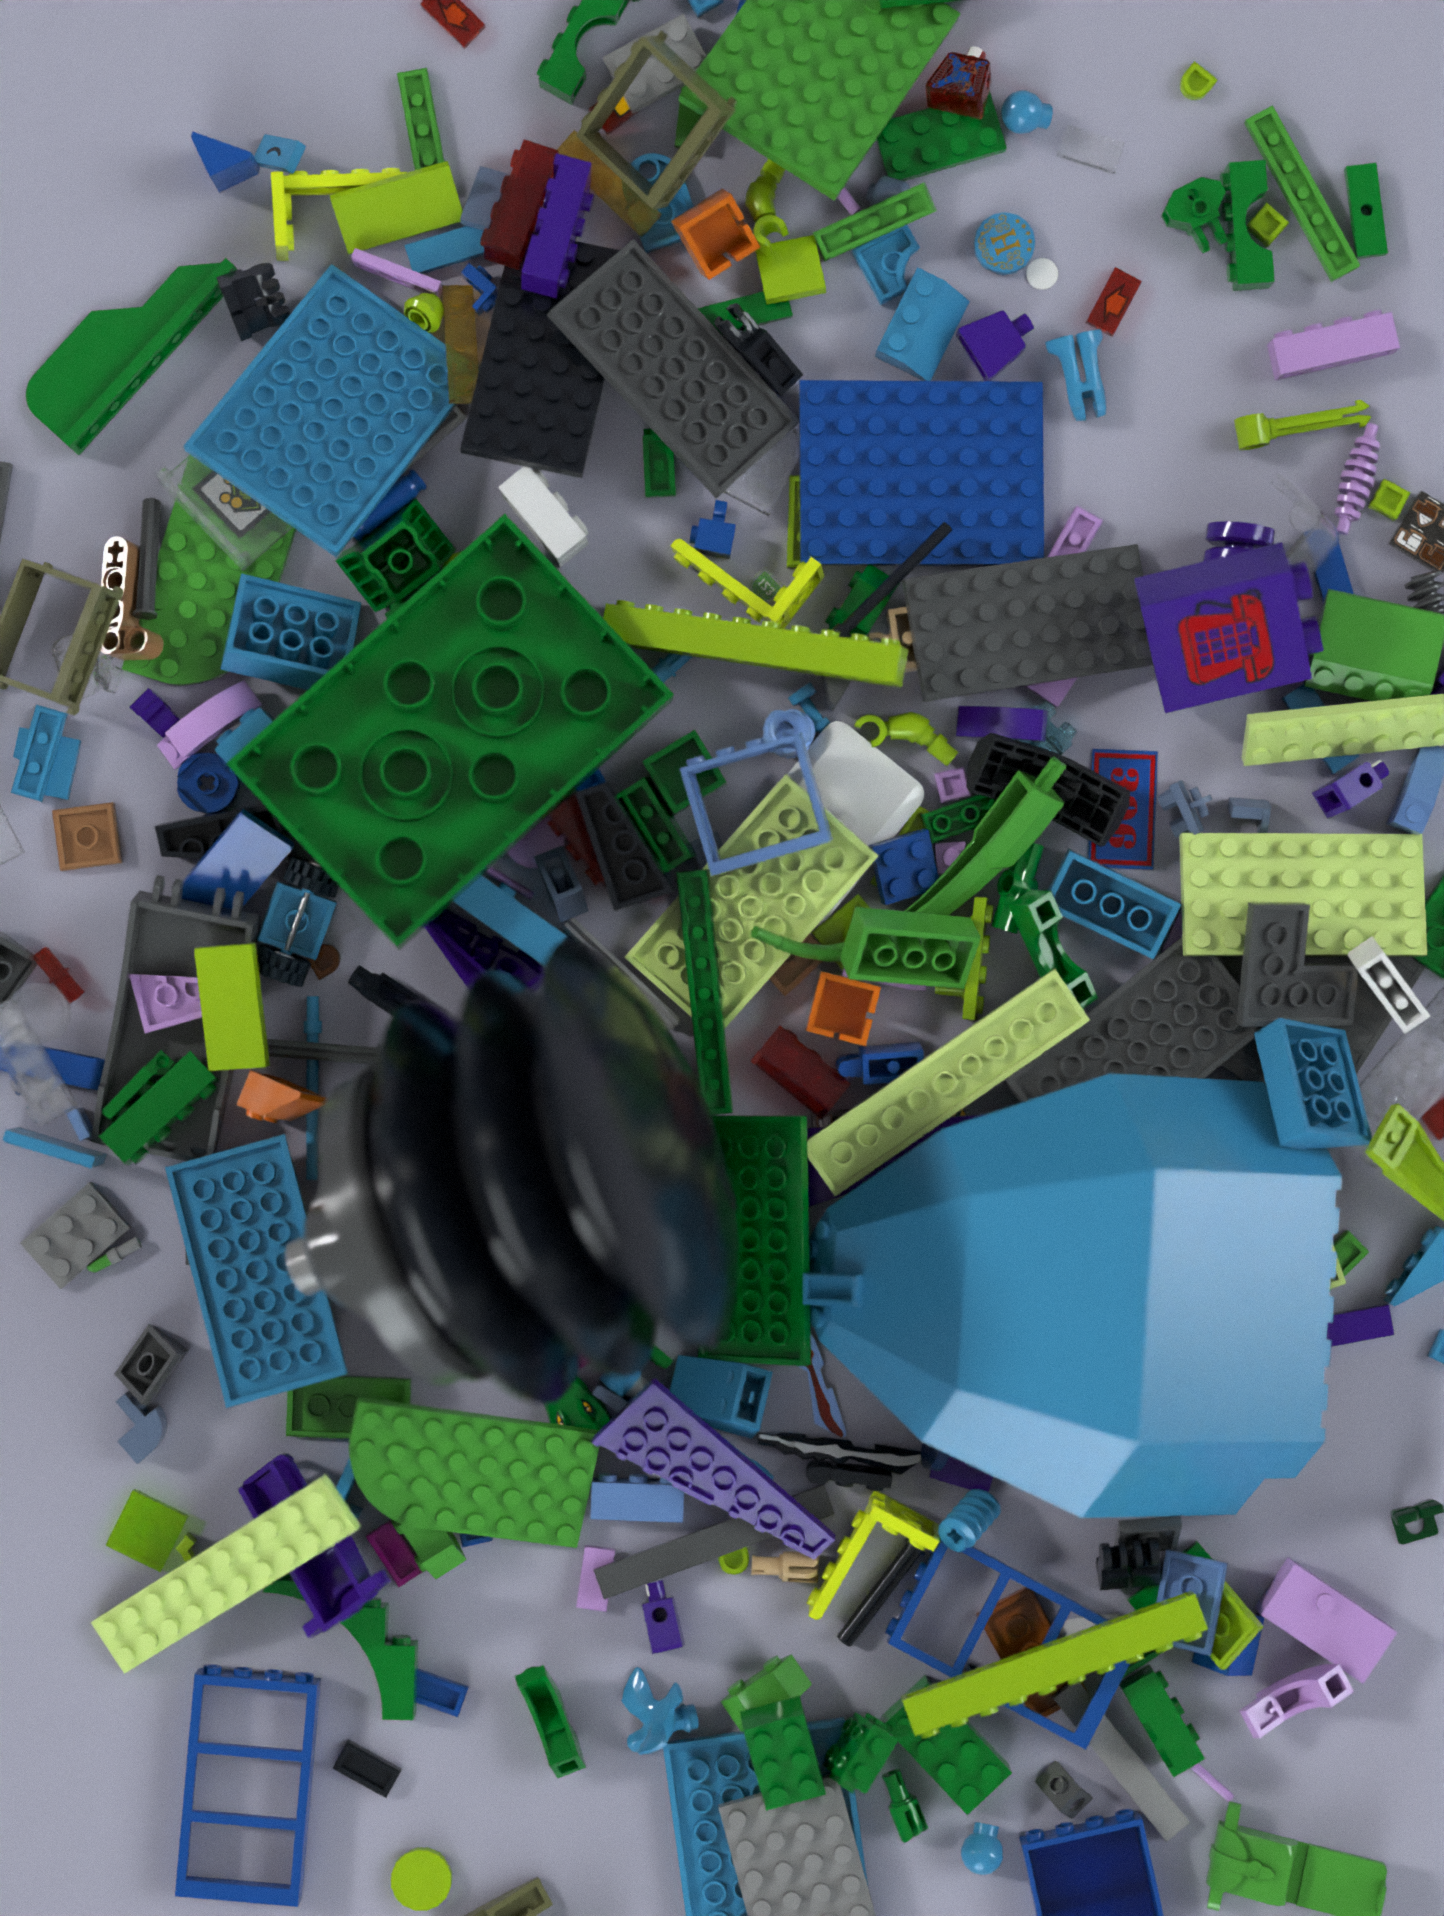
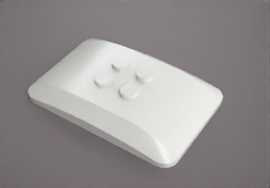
[788,721,924,928]

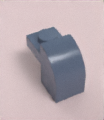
[116,1391,167,1464]

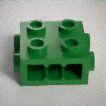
[823,1712,899,1794]

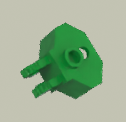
[1161,177,1227,253]

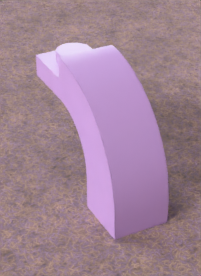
[157,680,262,770]
[1239,1664,1354,1738]

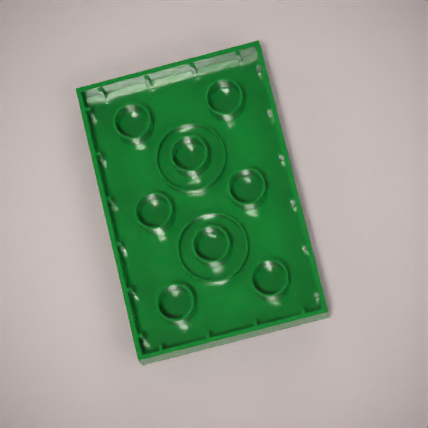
[227,514,674,950]

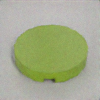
[391,1847,452,1911]

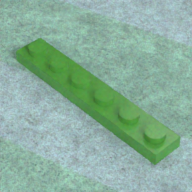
[1244,105,1361,283]

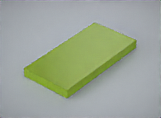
[330,161,463,254]
[194,943,270,1071]

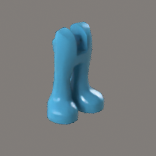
[1045,329,1106,421]

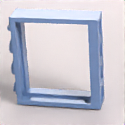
[680,729,833,876]

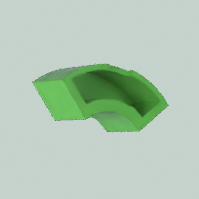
[391,1519,467,1580]
[721,1654,812,1732]

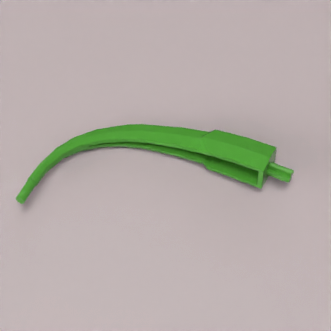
[751,757,1067,962]

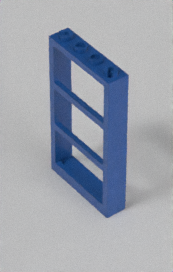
[885,1536,1130,1750]
[175,1664,321,1907]

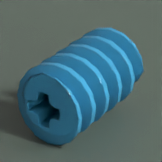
[938,1489,1001,1553]

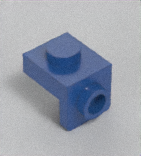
[461,263,498,316]

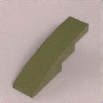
[464,1877,553,1916]

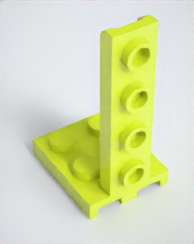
[271,168,407,261]
[671,539,825,629]
[806,1491,940,1620]

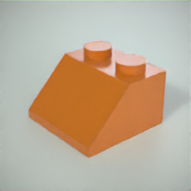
[236,1070,327,1124]

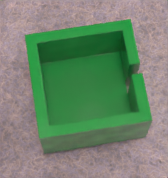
[642,730,727,816]

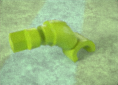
[745,159,789,257]
[854,711,958,766]

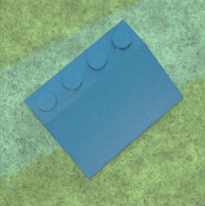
[220,573,362,690]
[1254,1018,1372,1150]

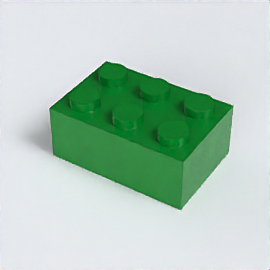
[740,1695,826,1811]

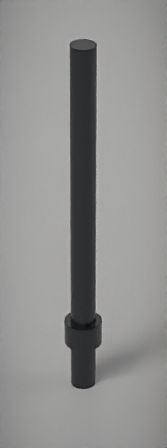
[831,522,952,638]

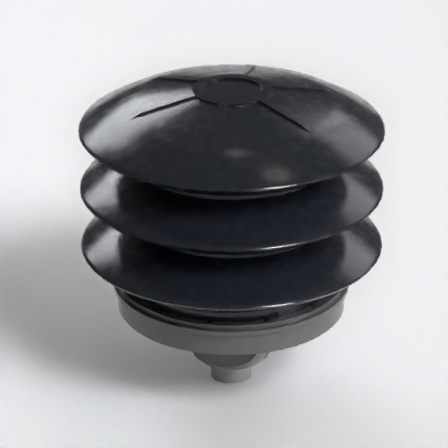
[285,940,739,1405]

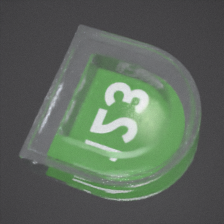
[749,566,784,603]

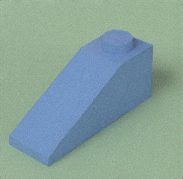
[1386,746,1444,835]

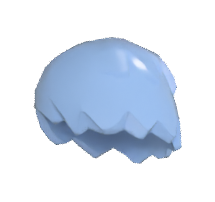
[762,709,815,759]

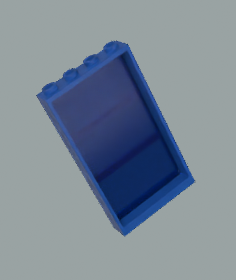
[1019,1809,1164,1916]

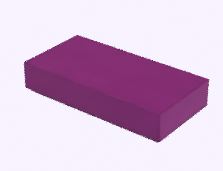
[365,1519,422,1587]

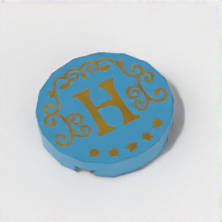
[974,212,1035,275]

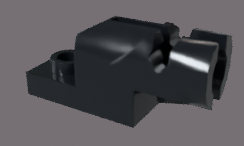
[714,303,803,396]

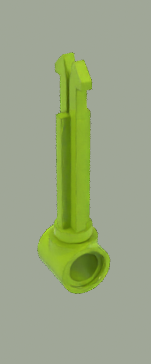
[1234,399,1372,451]

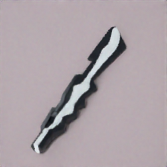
[758,1432,921,1475]

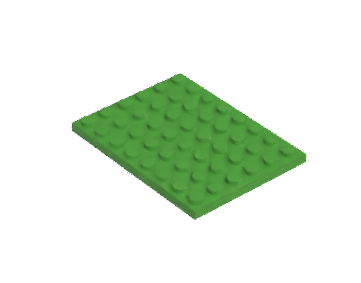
[678,0,961,201]

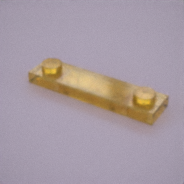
[554,130,662,237]
[442,285,479,404]

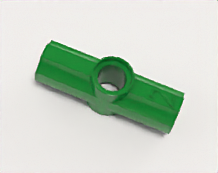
[991,843,1044,934]

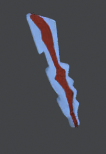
[797,1334,846,1437]

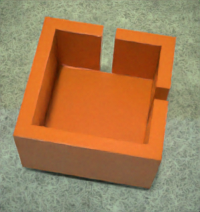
[671,188,760,280]
[805,971,881,1047]

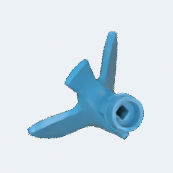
[621,1667,699,1755]

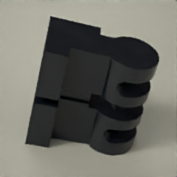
[216,263,291,342]
[1096,1538,1161,1591]

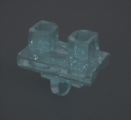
[1029,701,1077,755]

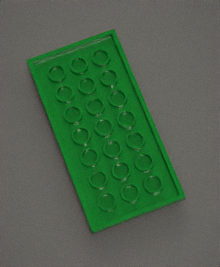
[698,1115,811,1366]

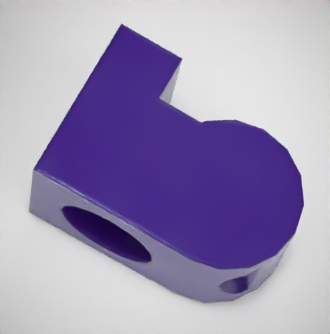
[129,688,181,738]

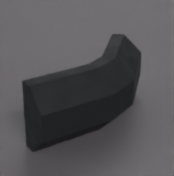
[966,732,1130,847]

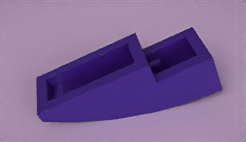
[956,706,1048,742]

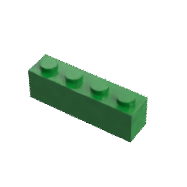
[99,1051,219,1165]

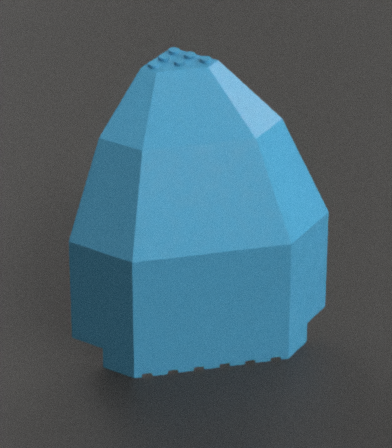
[809,1073,1342,1518]

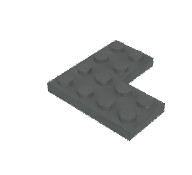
[1237,902,1358,1026]

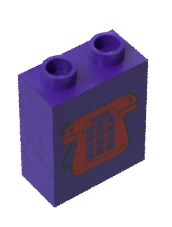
[1134,542,1323,713]

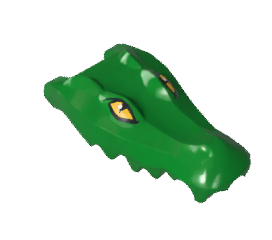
[544,1376,612,1430]

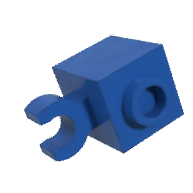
[689,500,736,559]

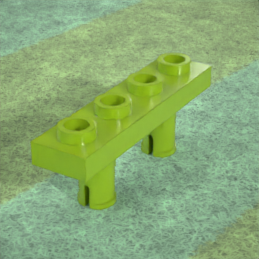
[935,897,994,1020]

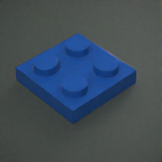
[868,828,939,905]

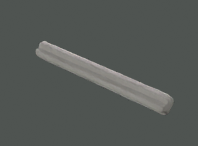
[562,918,681,1030]

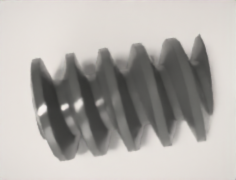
[1404,570,1444,614]

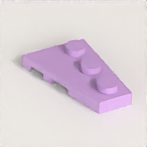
[130,974,202,1033]

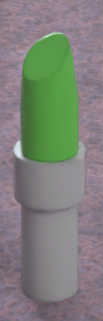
[86,1237,142,1273]

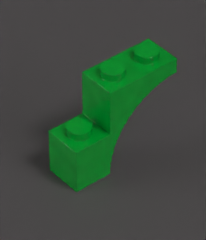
[515,1665,586,1779]

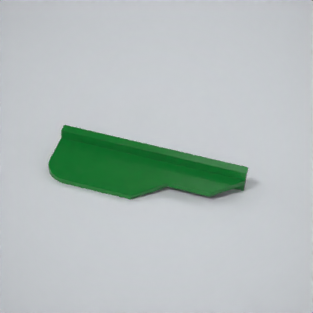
[26,258,238,455]

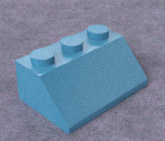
[875,267,970,381]

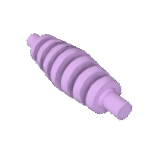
[1335,423,1380,535]

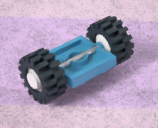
[257,855,340,987]

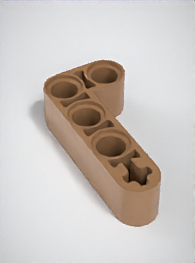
[100,536,164,660]

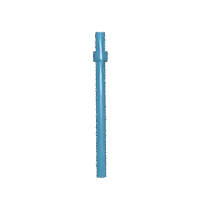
[303,996,322,1180]

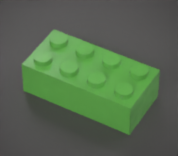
[840,907,981,989]

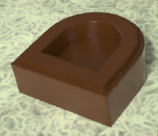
[305,944,341,980]

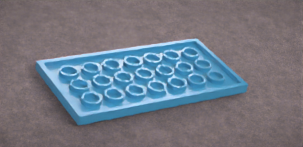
[165,1134,349,1408]

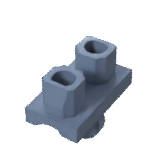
[1157,780,1213,837]

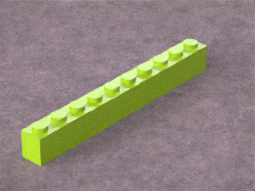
[603,600,908,688]
[901,1590,1208,1738]

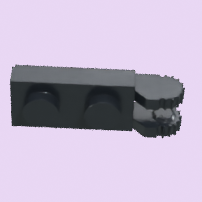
[806,1460,892,1491]

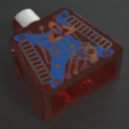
[925,46,991,119]

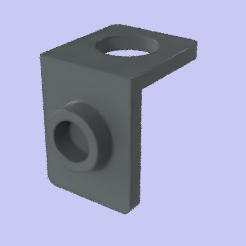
[1035,1761,1093,1819]

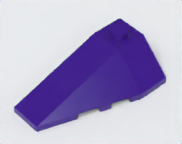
[425,909,543,992]

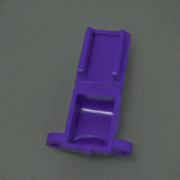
[238,1453,391,1639]

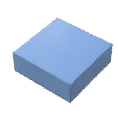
[66,1108,93,1141]

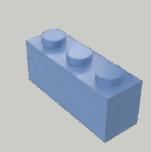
[590,1473,684,1523]

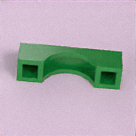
[537,0,630,105]
[1220,160,1275,291]
[1008,890,1098,1009]

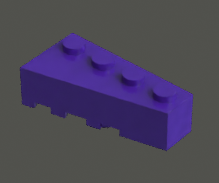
[521,153,594,299]

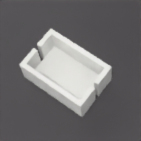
[498,466,589,567]

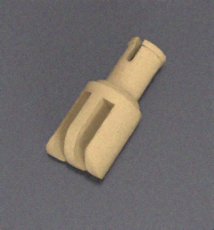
[751,1551,820,1583]

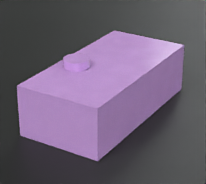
[1254,1557,1397,1684]

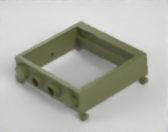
[576,30,737,209]
[0,558,124,716]

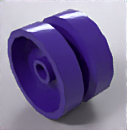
[1203,521,1275,561]

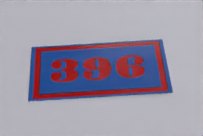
[1088,749,1158,870]

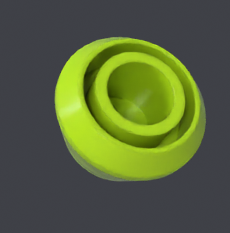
[404,293,444,333]

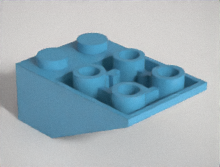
[669,1355,773,1439]

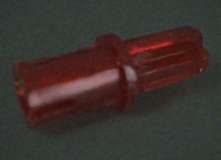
[33,947,85,1004]

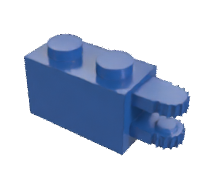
[835,1042,924,1084]

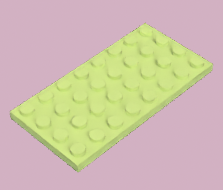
[624,774,879,1028]
[1179,833,1427,956]

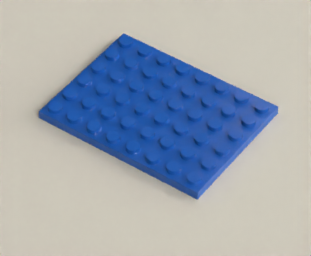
[799,380,1044,566]

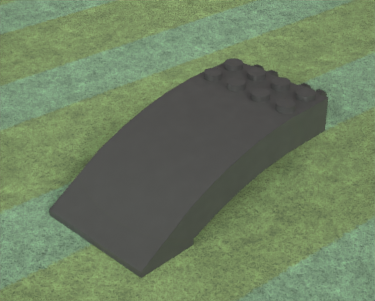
[91,875,260,1161]

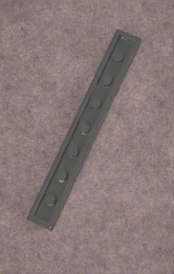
[593,1485,834,1599]

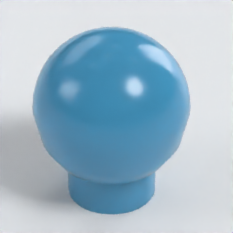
[1001,90,1053,134]
[961,1822,1003,1875]

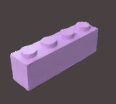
[1267,310,1400,380]

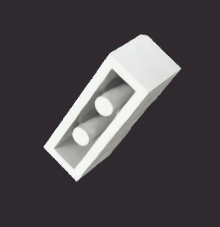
[1347,936,1430,1034]

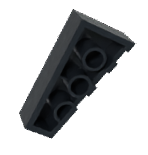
[155,803,292,863]

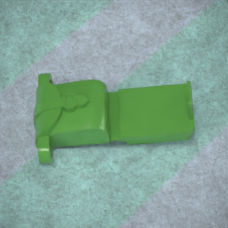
[1206,1801,1387,1916]

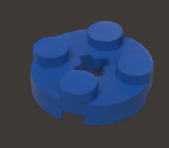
[177,753,240,814]

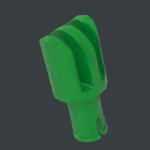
[882,1769,929,1843]

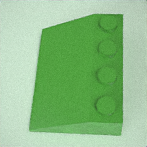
[1304,589,1444,701]

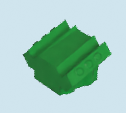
[335,498,456,613]

